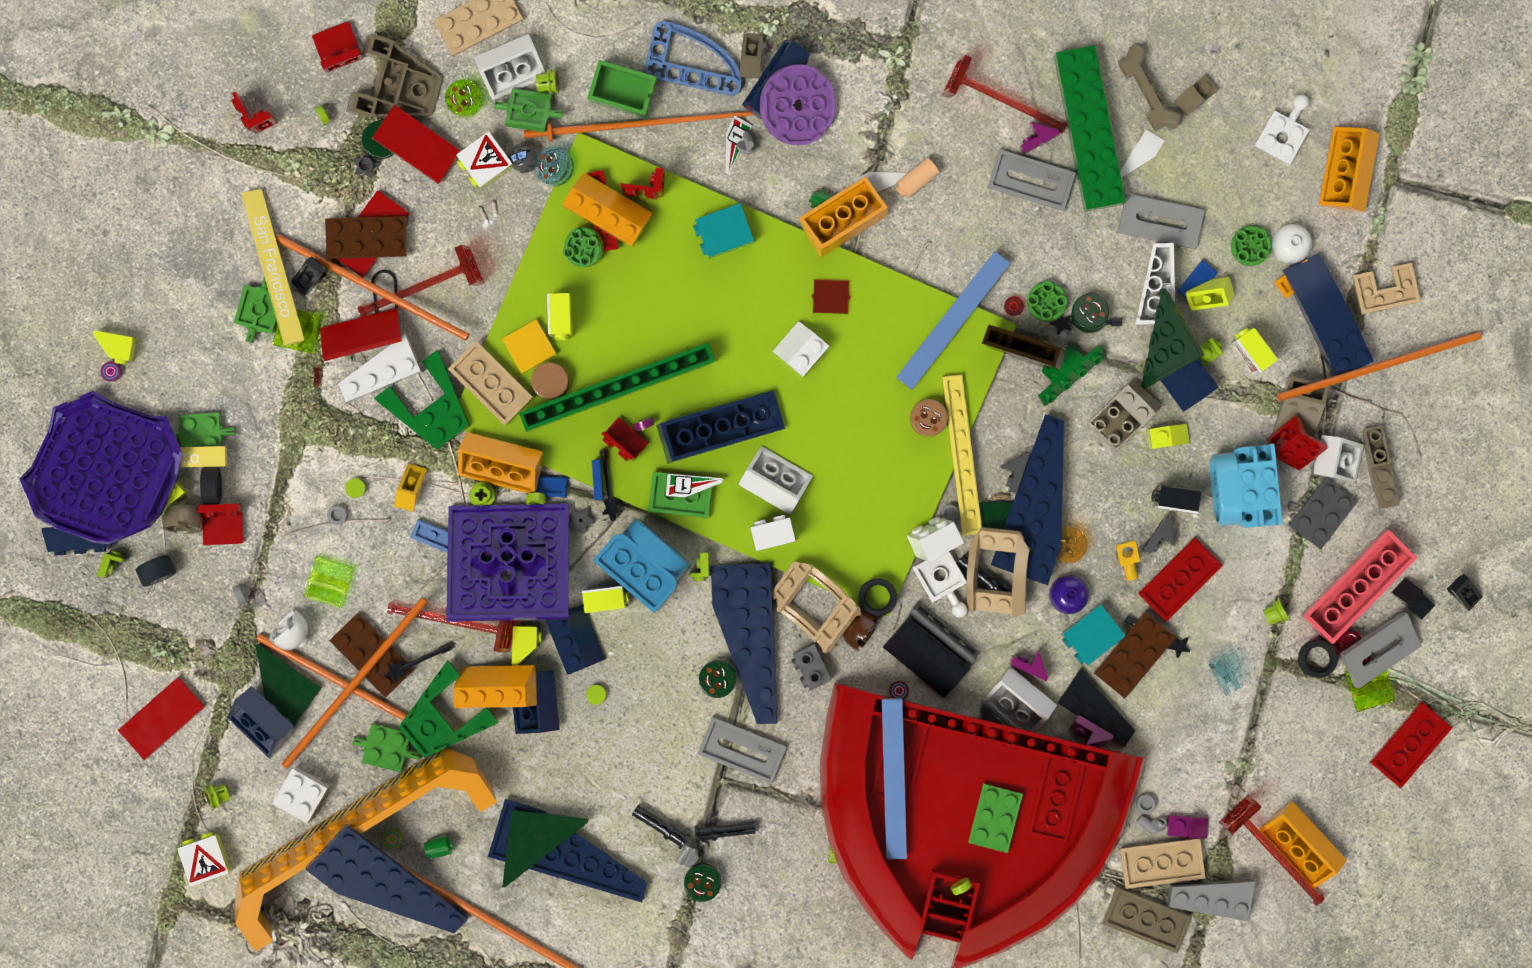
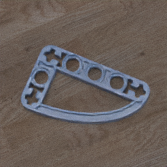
[645,21,741,96]

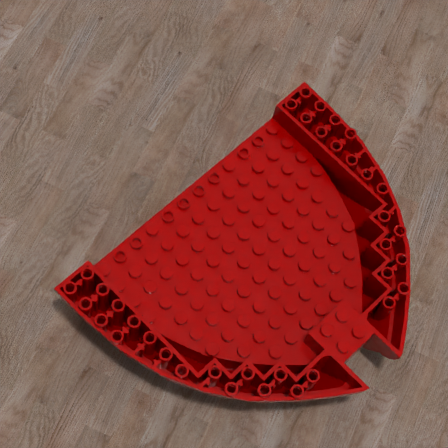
[820,682,1146,968]

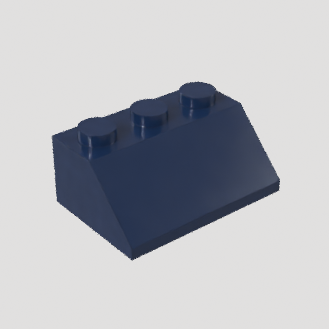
[1160,359,1219,412]
[41,527,112,556]
[545,604,606,675]
[513,670,560,734]
[227,686,294,759]

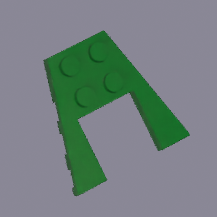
[374,350,470,450]
[399,660,499,758]

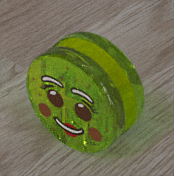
[445,79,483,118]

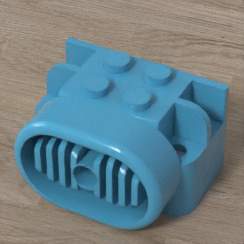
[593,519,690,613]

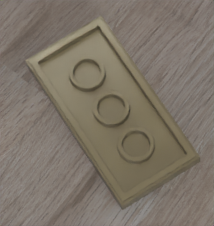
[1102,886,1192,953]

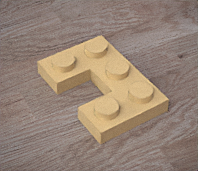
[1352,263,1421,315]

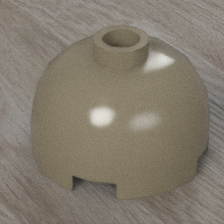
[162,501,203,534]

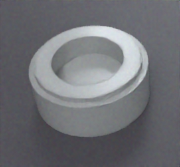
[940,504,960,523]
[327,505,348,525]
[232,585,247,606]
[1135,794,1156,814]

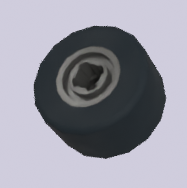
[136,555,176,587]

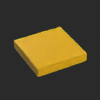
[502,319,556,374]

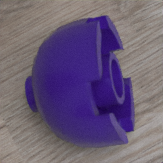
[1049,575,1089,614]

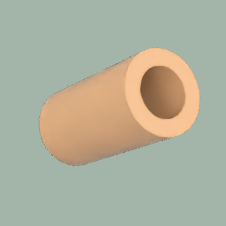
[896,157,940,198]

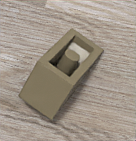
[740,34,763,78]

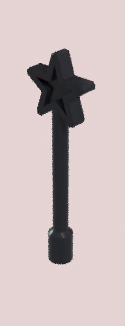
[1050,316,1122,335]
[599,449,622,521]
[1124,615,1190,658]
[384,643,452,683]

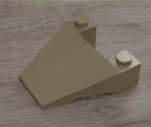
[346,34,442,118]

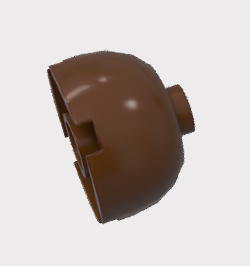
[843,611,880,651]

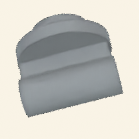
[737,131,757,155]
[675,844,699,867]

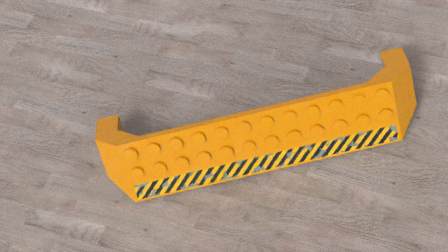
[234,748,497,951]

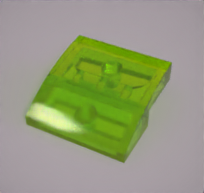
[273,309,323,354]
[304,556,355,608]
[1344,670,1396,712]

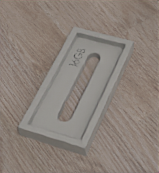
[987,149,1076,211]
[1117,193,1204,249]
[1340,612,1421,688]
[698,717,787,784]

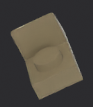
[1174,75,1218,116]

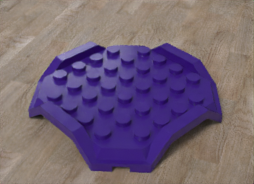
[19,391,183,544]

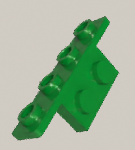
[1038,345,1106,406]

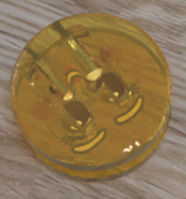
[1057,526,1087,563]

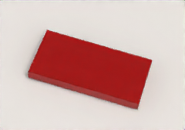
[372,105,460,184]
[337,190,410,278]
[320,308,402,361]
[1137,537,1223,622]
[118,677,205,760]
[1369,701,1453,789]

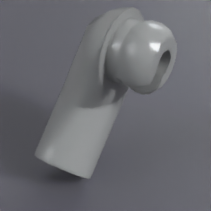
[1136,815,1167,833]

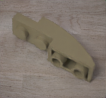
[1362,426,1400,510]

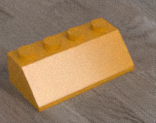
[1319,127,1380,212]
[562,173,653,248]
[799,176,888,258]
[458,432,543,494]
[454,665,537,708]
[1258,801,1347,890]

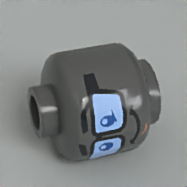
[510,142,538,173]

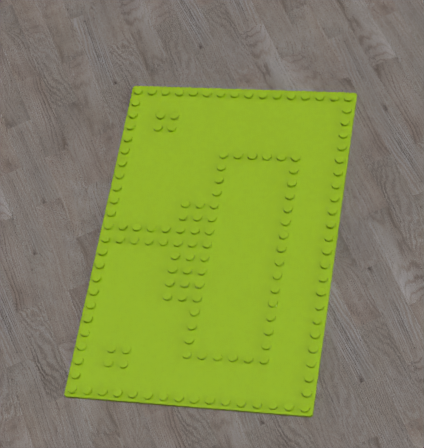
[459,133,1016,616]

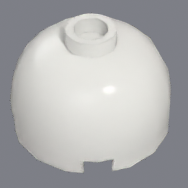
[1271,224,1312,264]
[269,610,308,650]

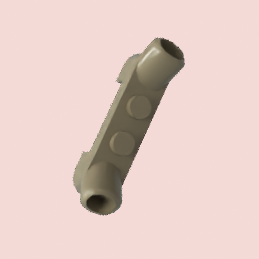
[1118,45,1181,131]

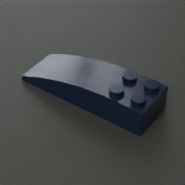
[1282,253,1374,377]
[656,390,785,464]

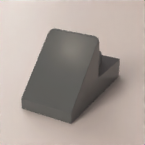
[999,454,1029,494]
[1142,516,1175,554]

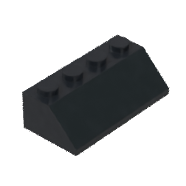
[882,616,971,698]

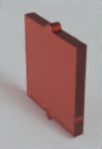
[811,280,851,314]

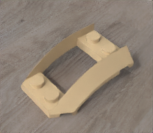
[967,527,1030,618]
[772,562,861,653]

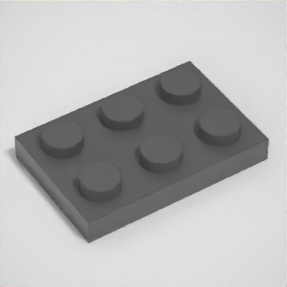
[1288,478,1357,550]

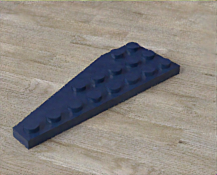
[991,414,1065,586]
[711,563,778,724]
[488,798,648,903]
[306,824,468,933]

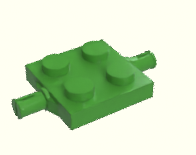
[494,88,563,132]
[233,277,277,343]
[173,412,236,447]
[352,724,420,772]

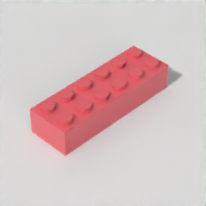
[1300,530,1417,644]

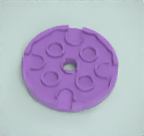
[760,64,836,145]

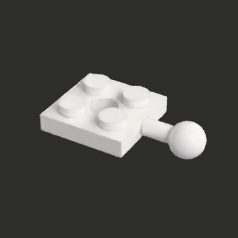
[1254,95,1310,165]
[912,552,968,618]

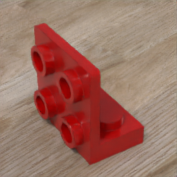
[312,21,363,73]
[231,92,277,134]
[621,167,665,199]
[1267,416,1327,470]
[601,417,649,461]
[198,503,244,545]

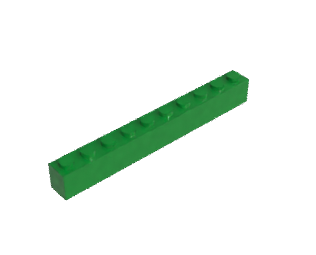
[519,343,715,432]

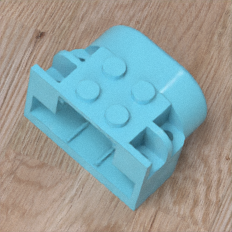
[1210,444,1283,528]

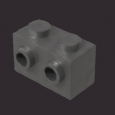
[791,644,832,691]

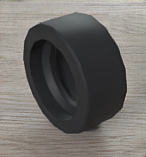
[200,467,222,505]
[859,578,897,616]
[1298,640,1338,678]

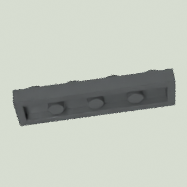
[909,602,980,665]

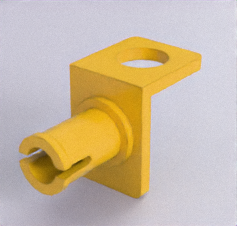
[1115,540,1140,581]

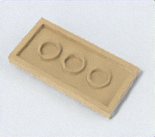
[434,0,523,56]
[448,341,533,426]
[1120,838,1205,889]

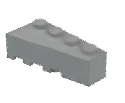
[1166,879,1256,921]

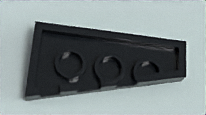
[1057,669,1135,748]

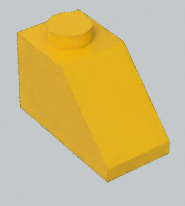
[394,463,427,512]

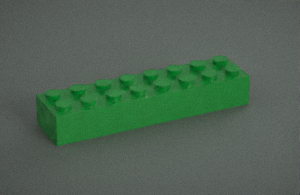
[1054,45,1126,212]

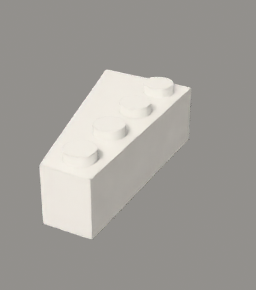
[1135,243,1175,326]
[338,334,423,403]

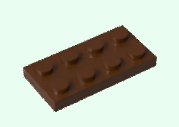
[325,216,407,259]
[1093,611,1176,699]
[329,612,415,698]

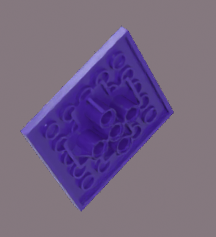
[446,504,569,622]

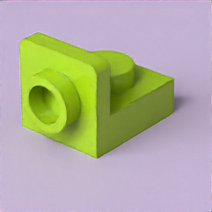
[1198,338,1223,367]
[97,550,126,578]
[689,553,710,581]

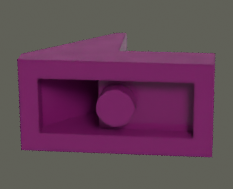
[1020,122,1060,155]
[1009,651,1048,681]
[1070,715,1114,747]
[1167,815,1208,839]

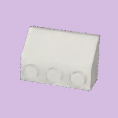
[474,34,546,100]
[738,446,813,515]
[981,667,1057,732]

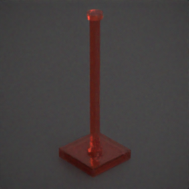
[942,55,1067,134]
[358,245,485,317]
[387,602,516,653]
[1218,795,1325,906]

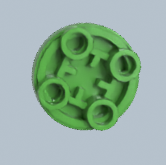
[1231,226,1271,266]
[563,227,604,267]
[1027,281,1067,322]

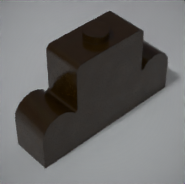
[982,325,1067,370]

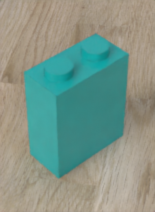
[693,203,754,259]
[1061,604,1125,666]

